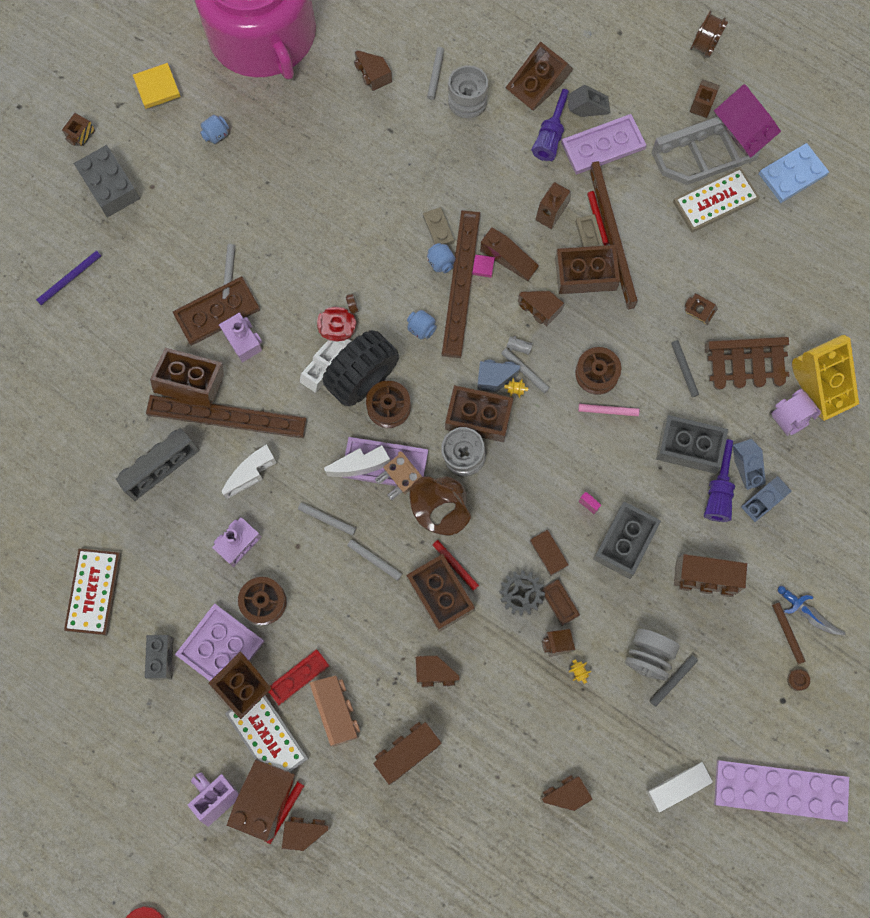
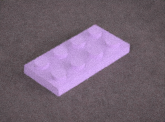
[561,114,647,175]
[342,437,428,486]

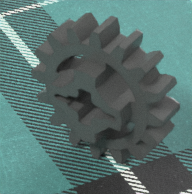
[499,570,545,617]

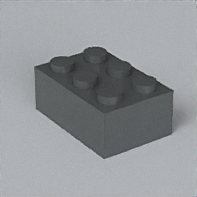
[73,145,140,218]
[656,415,728,474]
[593,501,661,579]

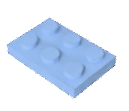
[759,143,829,203]

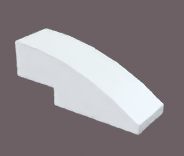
[300,339,351,393]
[222,444,277,499]
[324,445,390,477]
[646,762,713,812]

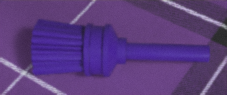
[531,89,569,162]
[704,439,736,522]

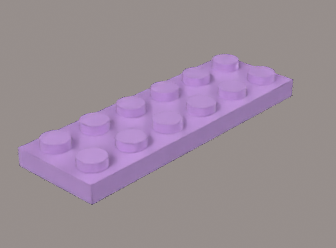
[714,760,849,822]

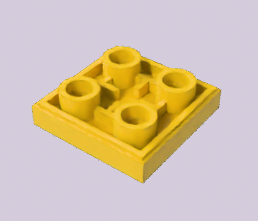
[133,63,181,109]

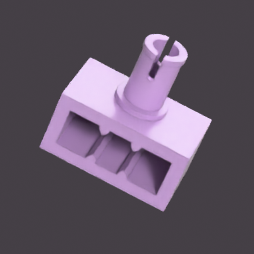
[219,313,262,363]
[212,518,262,567]
[188,772,239,827]

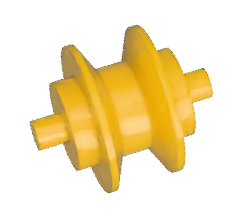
[504,377,528,398]
[568,659,592,684]

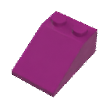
[714,84,781,158]

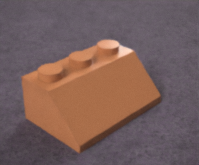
[309,676,361,747]

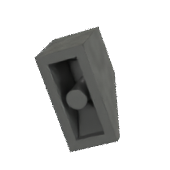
[567,85,611,117]

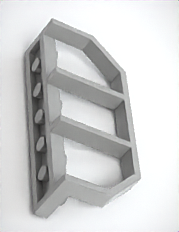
[652,101,765,185]

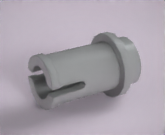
[506,336,533,355]

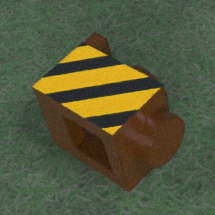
[62,113,95,146]
[685,293,718,326]

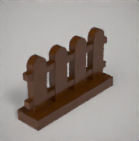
[705,337,790,390]

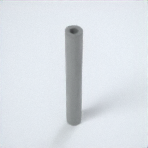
[427,47,444,100]
[222,244,235,299]
[501,348,549,394]
[298,502,356,536]
[347,539,402,581]

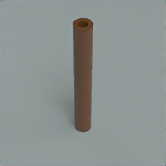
[772,602,806,665]

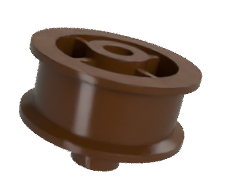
[690,10,728,57]
[575,347,622,395]
[366,381,411,428]
[238,577,287,625]

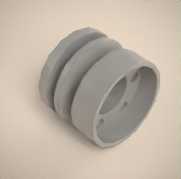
[448,65,488,118]
[441,427,486,476]
[625,629,680,681]

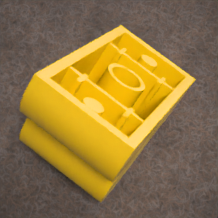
[792,335,859,421]

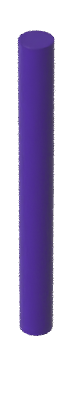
[36,250,101,305]

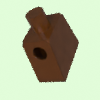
[535,182,571,230]

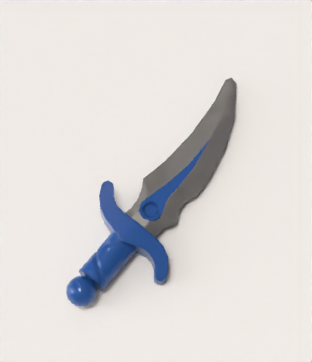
[778,586,845,635]

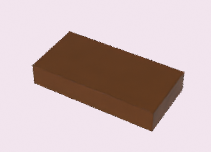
[530,530,569,576]
[540,579,580,626]

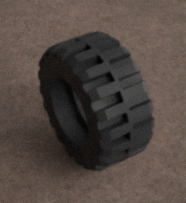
[322,330,399,406]

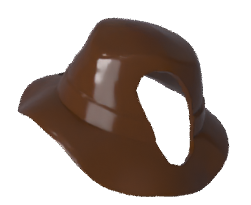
[409,476,471,536]

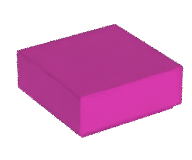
[472,255,495,278]
[579,492,601,514]

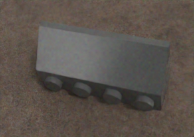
[116,428,199,501]

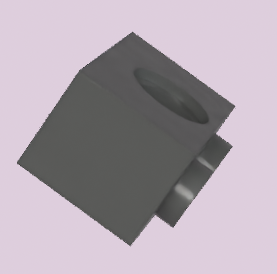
[145,635,173,680]

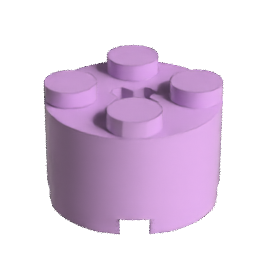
[771,389,821,436]

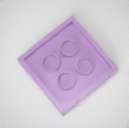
[175,603,265,681]

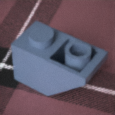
[477,360,520,392]
[733,439,766,490]
[741,476,792,522]

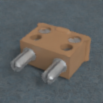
[375,451,422,500]

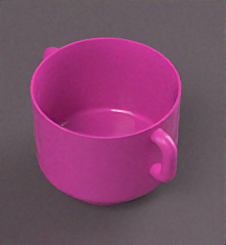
[195,0,316,79]

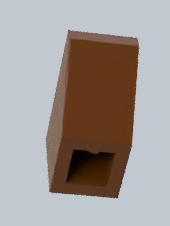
[354,50,392,91]
[690,79,720,118]
[518,291,564,327]
[541,629,575,657]
[415,655,460,688]
[540,774,593,811]
[281,817,331,851]

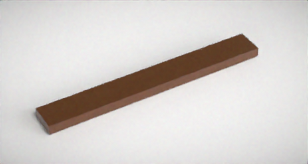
[590,161,638,310]
[442,210,480,358]
[146,395,307,439]

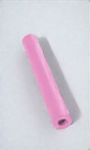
[578,404,639,416]

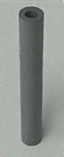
[671,340,699,398]
[650,655,698,707]

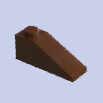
[480,227,539,281]

